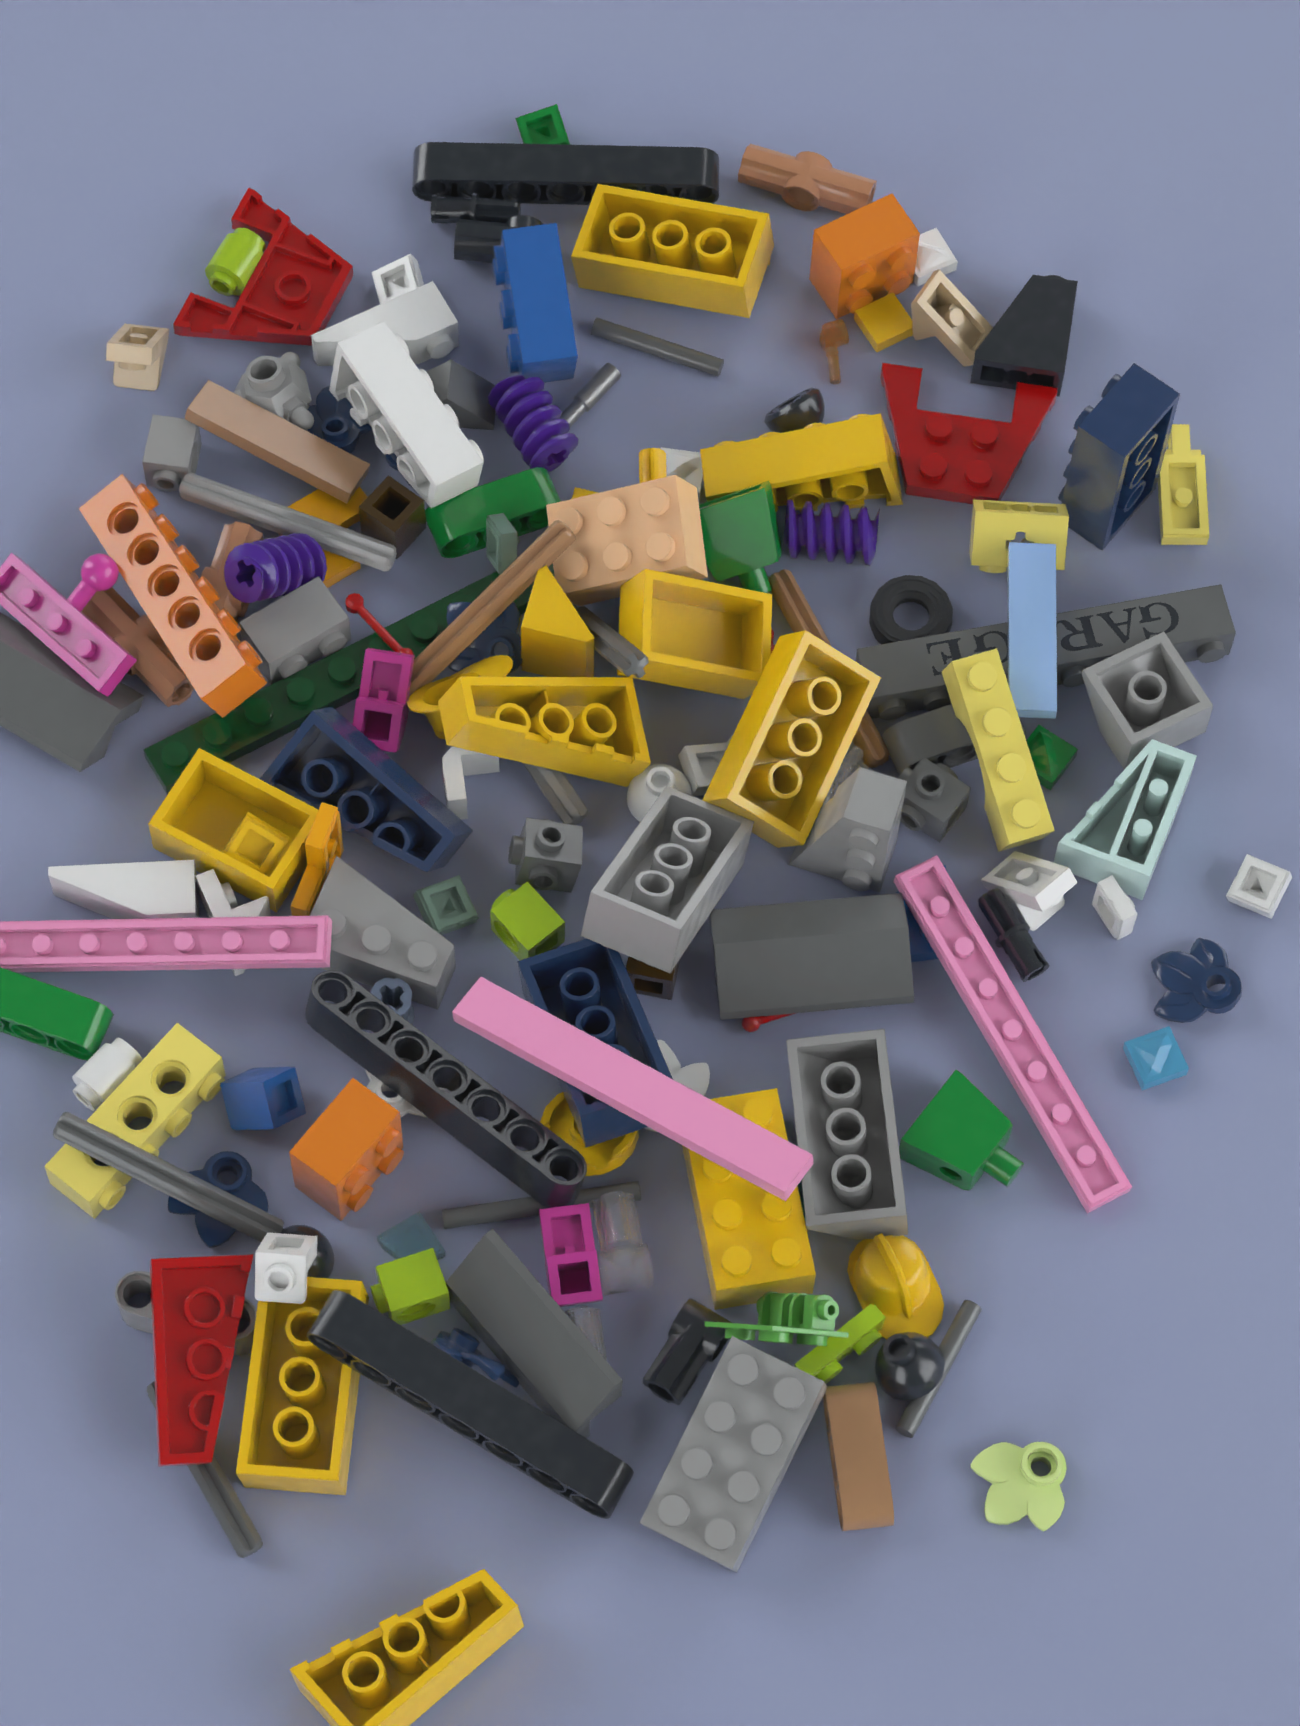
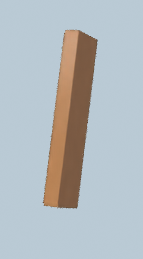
[185,380,370,504]

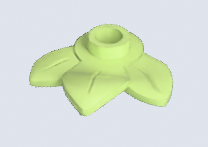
[970,1442,1067,1532]

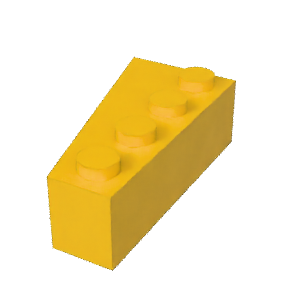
[700,413,903,512]
[438,677,651,787]
[289,1569,524,1726]

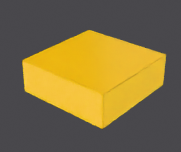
[854,293,913,353]
[222,812,289,875]

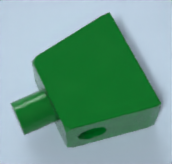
[699,481,782,593]
[899,1070,1024,1191]

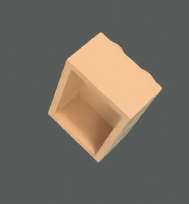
[546,475,708,606]

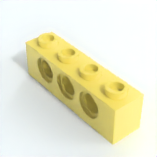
[44,1023,226,1219]

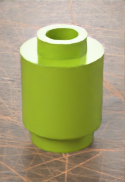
[205,228,266,296]

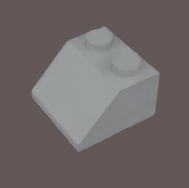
[1082,632,1213,769]

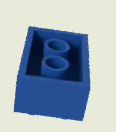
[492,223,578,383]

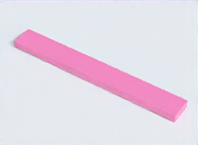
[893,855,1132,1213]
[0,915,332,973]
[452,977,814,1201]

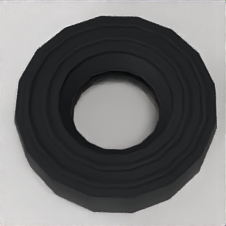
[869,575,953,644]

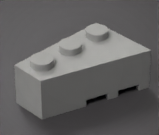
[789,767,907,892]
[310,856,456,1010]

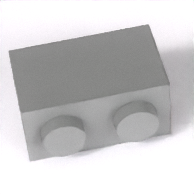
[239,576,351,685]

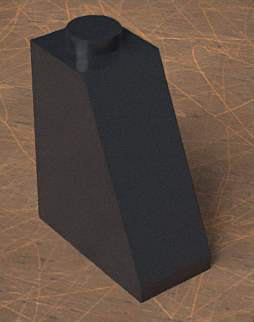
[970,274,1078,397]

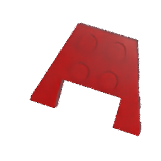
[173,188,353,346]
[880,363,1058,504]

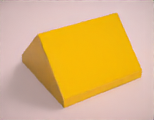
[521,565,594,677]

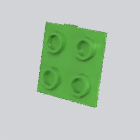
[705,1291,849,1346]

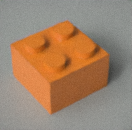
[809,193,920,319]
[289,1078,404,1221]

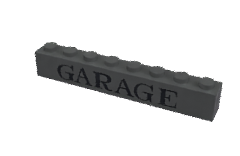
[855,584,1236,720]

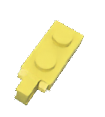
[1158,424,1209,545]

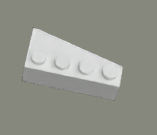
[329,321,484,509]

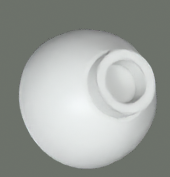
[627,764,692,822]

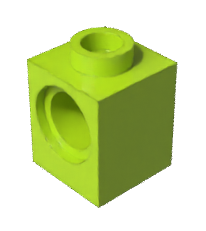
[490,882,565,960]
[370,1248,450,1325]

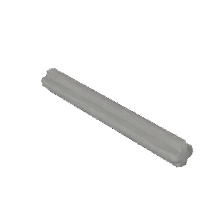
[179,473,397,572]

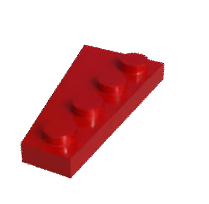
[150,1254,254,1467]

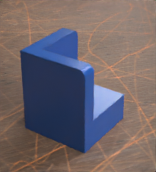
[220,1066,306,1130]

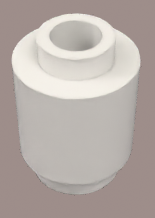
[72,1038,143,1111]

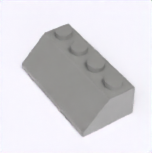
[786,1029,908,1240]

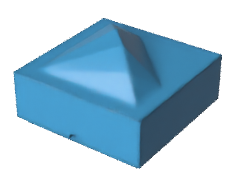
[1123,1026,1189,1091]

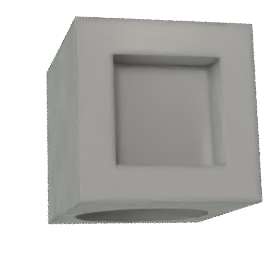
[142,414,202,492]

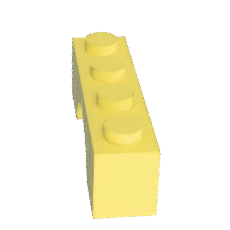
[942,648,1055,852]

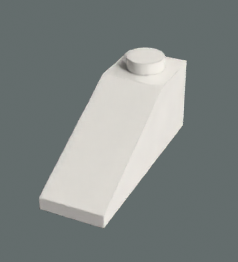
[311,281,459,366]
[48,860,199,919]

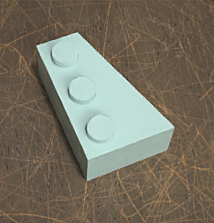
[1053,739,1197,900]

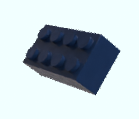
[1058,363,1180,550]
[517,938,673,1148]

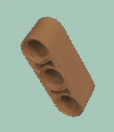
[823,1382,894,1531]

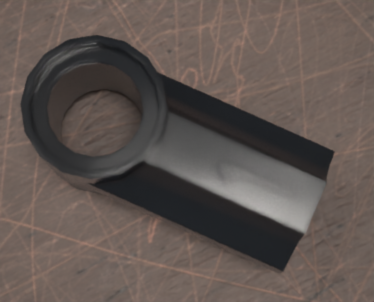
[454,215,543,263]
[643,1298,732,1405]

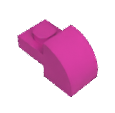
[352,648,415,753]
[539,1203,603,1307]

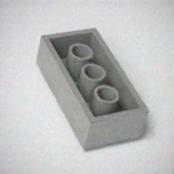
[581,786,754,973]
[640,1336,827,1573]

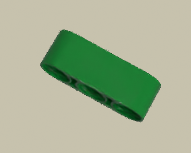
[425,467,561,558]
[0,967,114,1061]

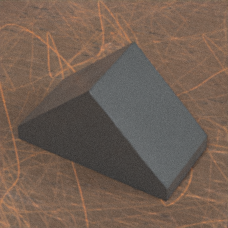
[426,360,496,430]

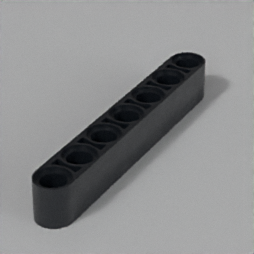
[412,142,719,205]
[305,970,587,1208]
[307,1290,634,1519]

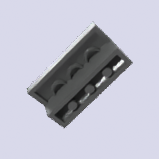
[0,613,144,772]
[710,893,914,1020]
[446,1228,623,1438]

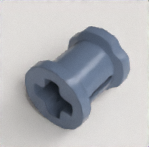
[371,977,415,1024]

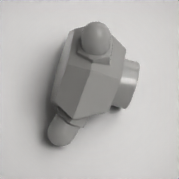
[233,352,314,430]

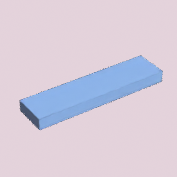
[1008,542,1057,719]

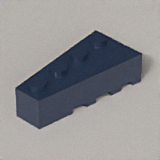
[260,707,473,872]

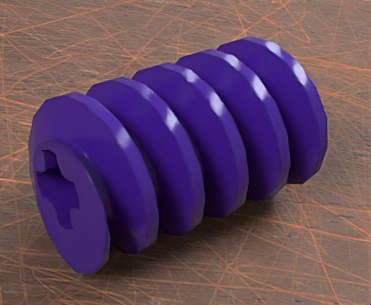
[488,375,579,473]
[783,499,880,566]
[224,533,327,603]

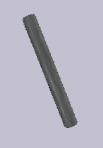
[53,1112,284,1242]

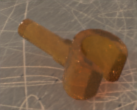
[819,319,849,384]

